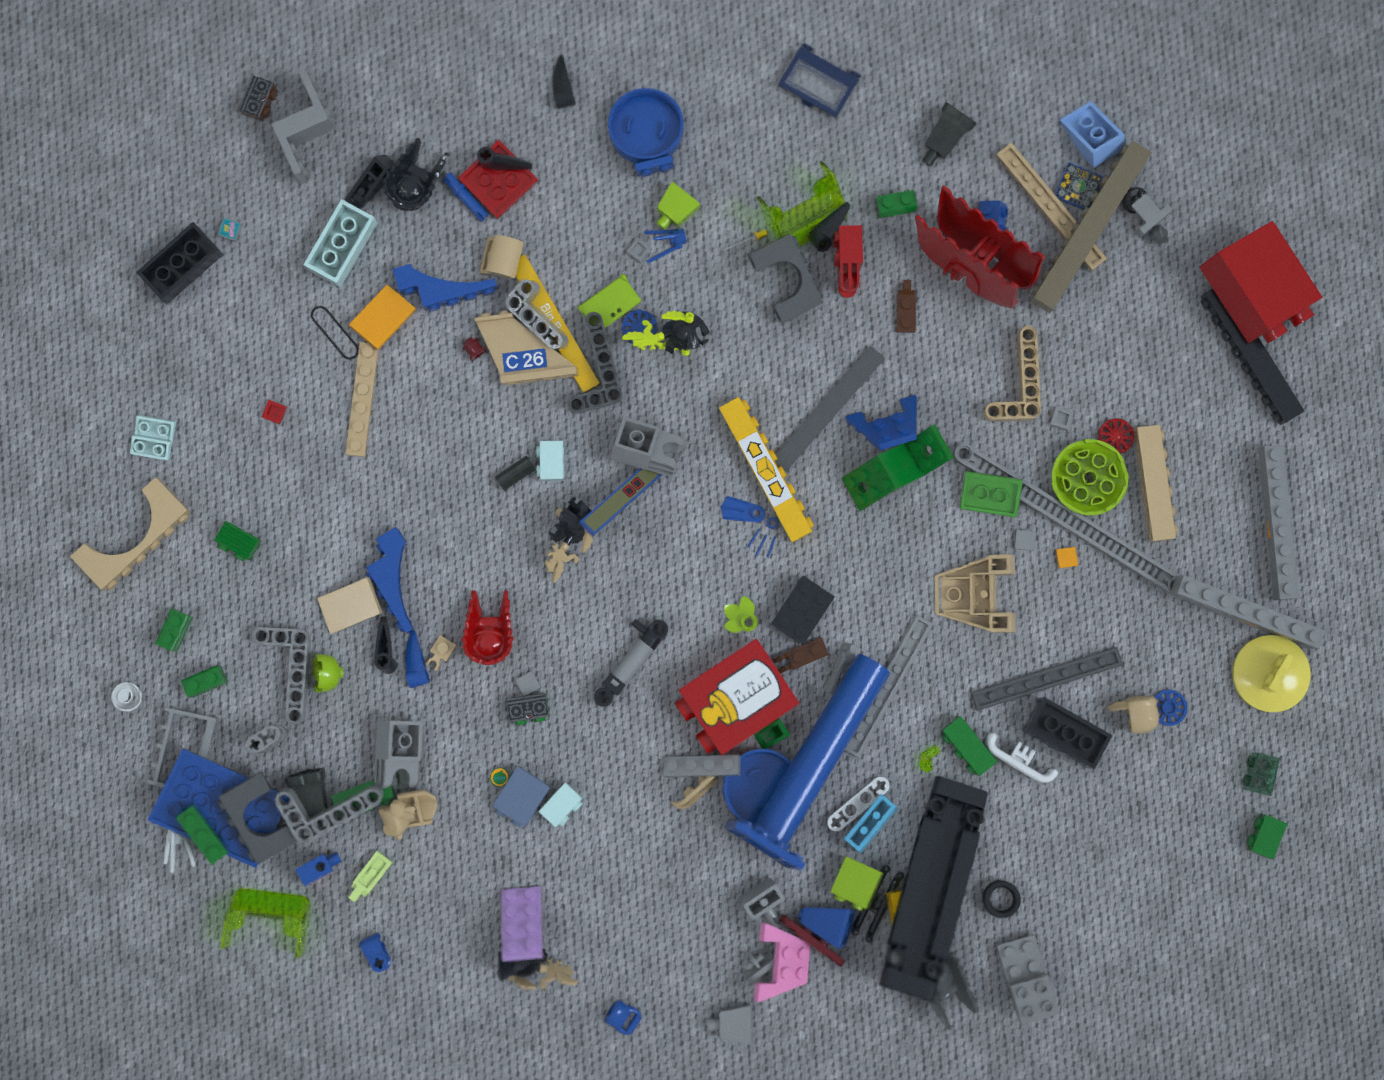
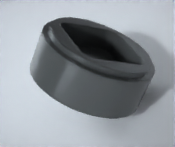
[1153,224,1168,244]

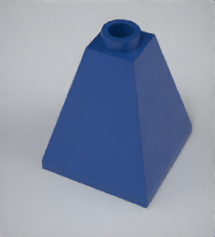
[798,907,856,949]

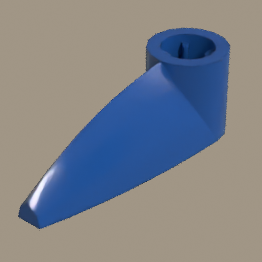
[405,630,430,688]

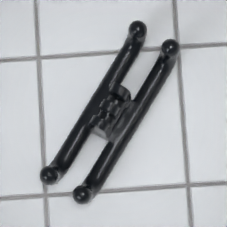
[851,865,904,943]

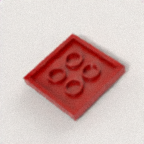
[458,140,538,220]

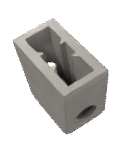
[708,1004,752,1045]

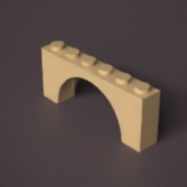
[70,477,191,591]

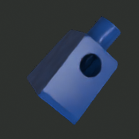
[295,851,342,887]

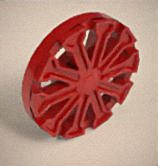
[1098,418,1135,454]

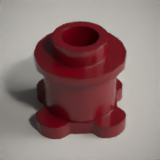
[462,337,487,362]

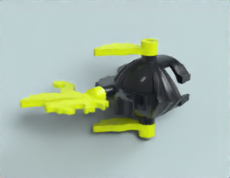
[622,310,710,356]

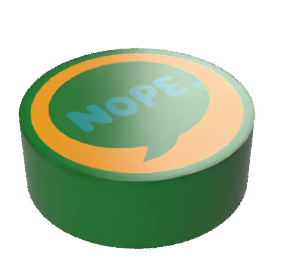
[490,767,510,787]

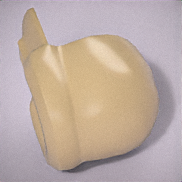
[1107,695,1159,734]

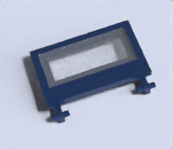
[778,43,862,118]

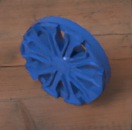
[622,310,658,344]
[1154,690,1187,726]

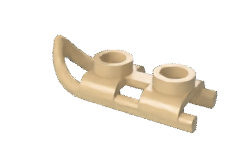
[671,776,718,809]

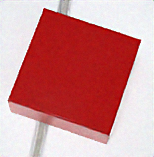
[262,400,287,424]

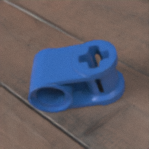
[359,932,391,972]

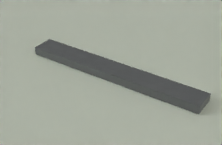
[775,346,885,472]
[971,647,1123,711]

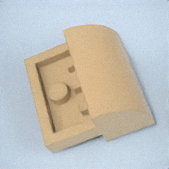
[479,235,524,279]

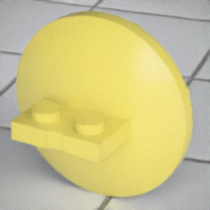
[1232,635,1311,712]

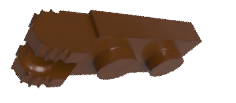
[773,637,829,674]

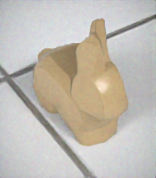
[379,799,416,840]

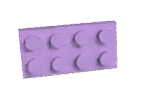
[502,886,543,961]

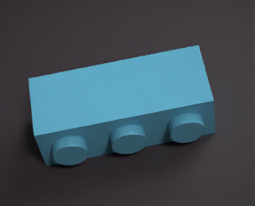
[844,794,899,853]

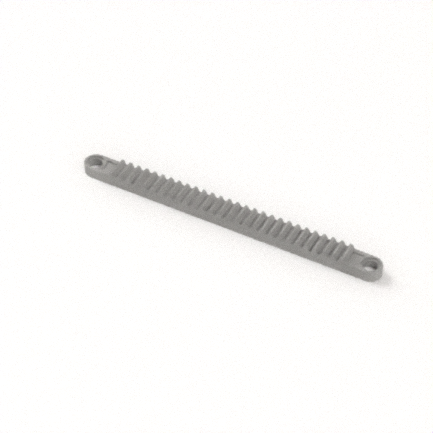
[954,444,1179,596]

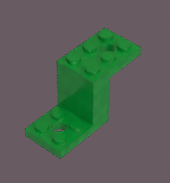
[841,424,954,511]

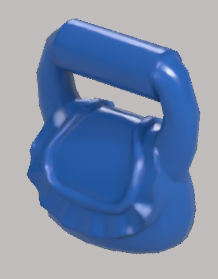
[605,1000,642,1035]

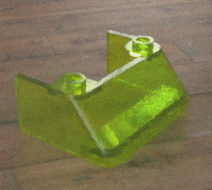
[756,161,848,247]
[220,888,311,958]

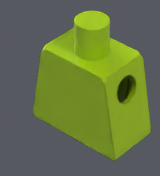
[656,181,700,230]

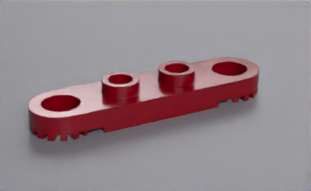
[779,914,846,967]

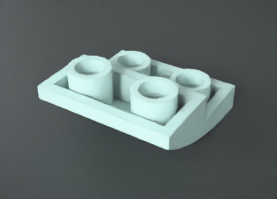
[130,415,176,461]

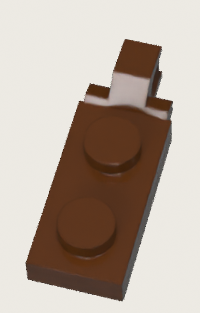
[896,280,916,333]

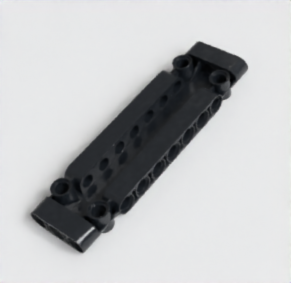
[879,776,988,1002]

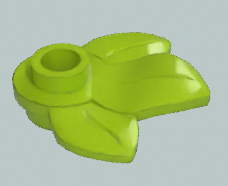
[724,596,758,633]

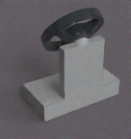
[1123,187,1172,238]

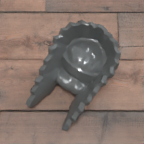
[928,951,979,1030]

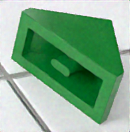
[754,718,790,749]

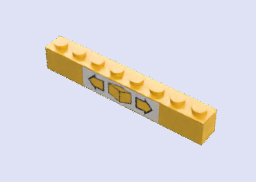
[719,397,814,542]

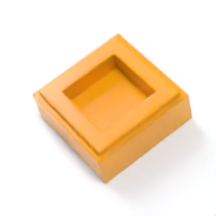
[1055,547,1078,569]

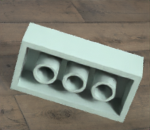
[304,199,378,288]

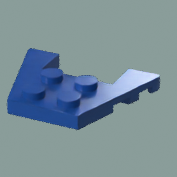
[845,394,918,450]

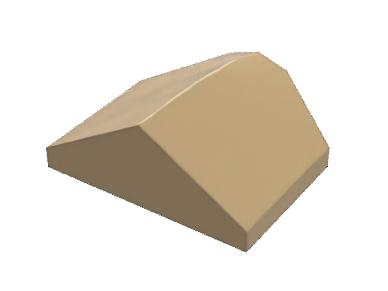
[397,790,438,828]

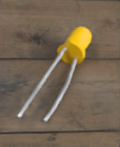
[724,229,768,251]

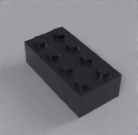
[136,222,224,304]
[1022,697,1113,770]

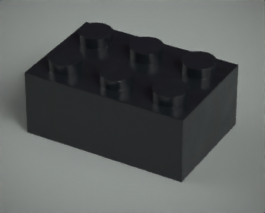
[770,576,835,646]

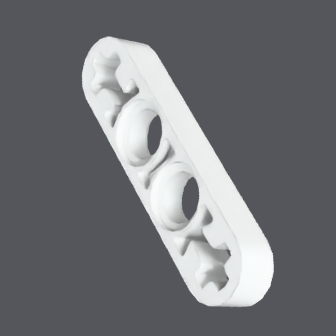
[827,777,890,831]

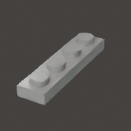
[664,755,741,778]

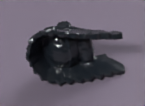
[382,138,449,211]

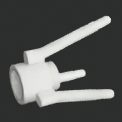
[163,829,195,873]

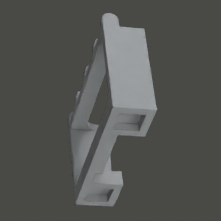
[146,707,220,787]

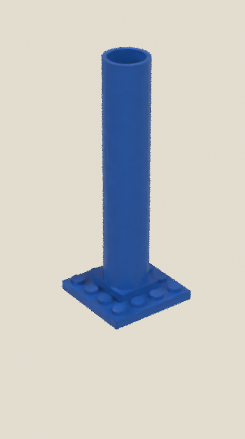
[724,654,890,871]

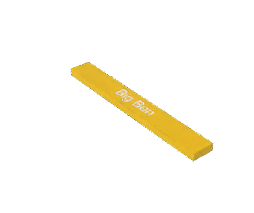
[516,254,600,393]

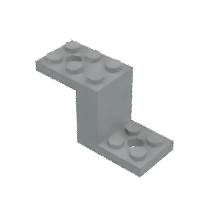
[272,68,335,184]

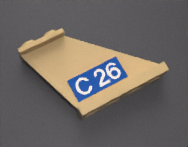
[475,311,579,385]

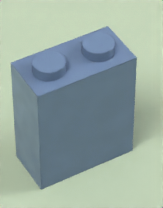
[492,766,551,828]

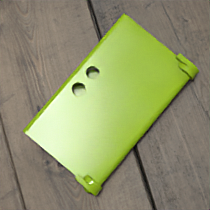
[577,273,642,328]

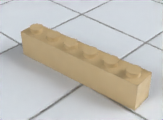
[1134,425,1178,542]

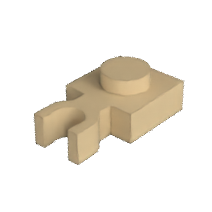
[425,635,457,671]

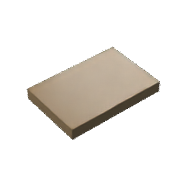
[317,577,382,634]

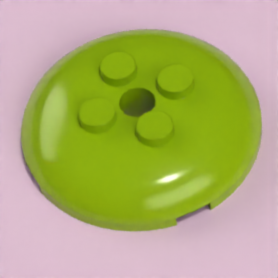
[1051,439,1129,516]

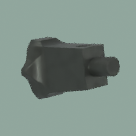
[922,102,977,167]
[284,767,328,827]

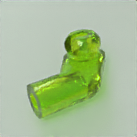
[919,744,940,772]

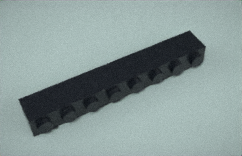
[1200,288,1305,426]

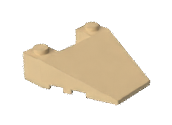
[935,554,1016,633]

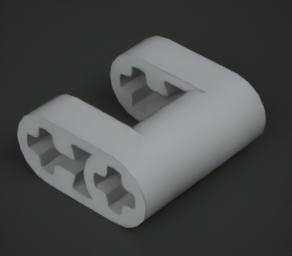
[246,725,287,753]

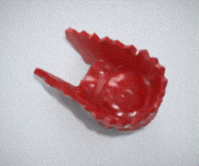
[461,590,514,665]

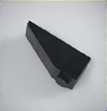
[345,154,395,210]

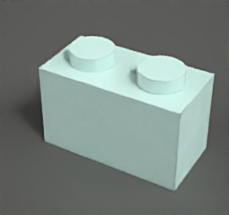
[536,441,564,481]
[539,782,583,827]

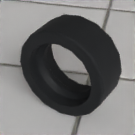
[982,880,1021,918]

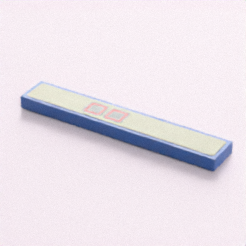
[579,468,662,537]

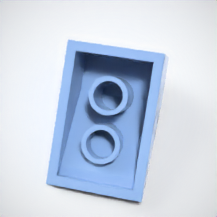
[1060,101,1125,168]

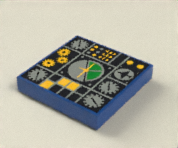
[1055,162,1103,210]

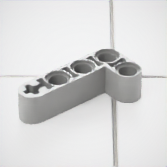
[505,279,568,349]

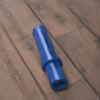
[442,172,489,222]

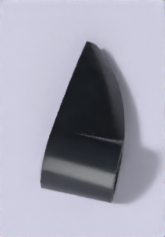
[553,55,576,110]
[477,147,533,170]
[808,202,851,252]
[374,616,397,674]

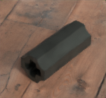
[495,456,536,491]

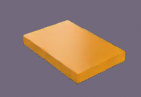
[349,284,416,350]

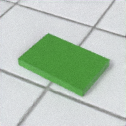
[960,471,1023,518]

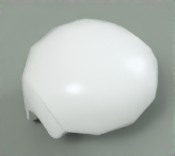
[111,682,142,712]

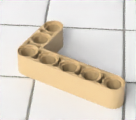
[983,326,1041,422]

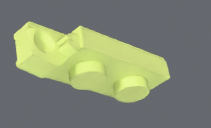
[348,851,393,902]

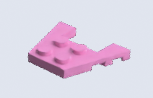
[754,923,810,1002]

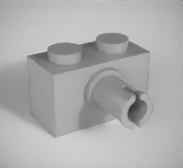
[738,877,785,926]

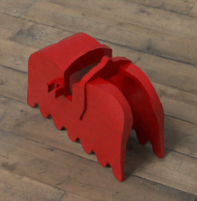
[915,185,1045,309]

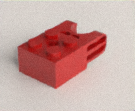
[833,225,863,298]

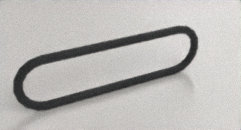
[311,306,359,360]

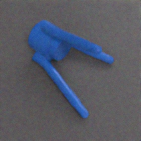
[644,228,687,263]

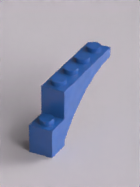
[393,264,498,312]
[366,527,414,634]

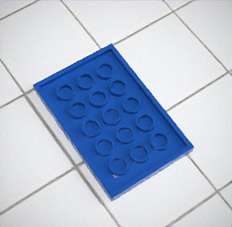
[148,748,290,868]

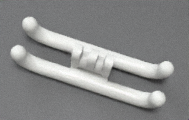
[985,733,1058,783]

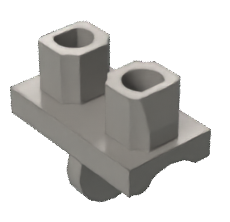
[742,952,774,986]

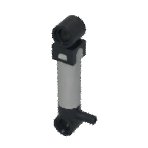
[594,619,668,707]

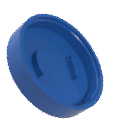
[608,88,684,163]
[722,749,792,825]

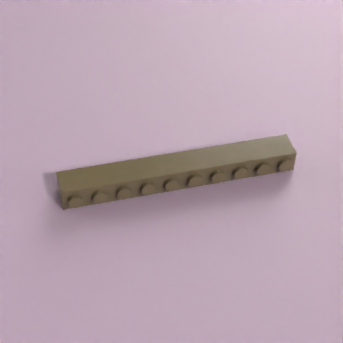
[1030,140,1152,314]

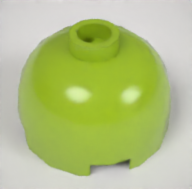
[312,654,344,693]

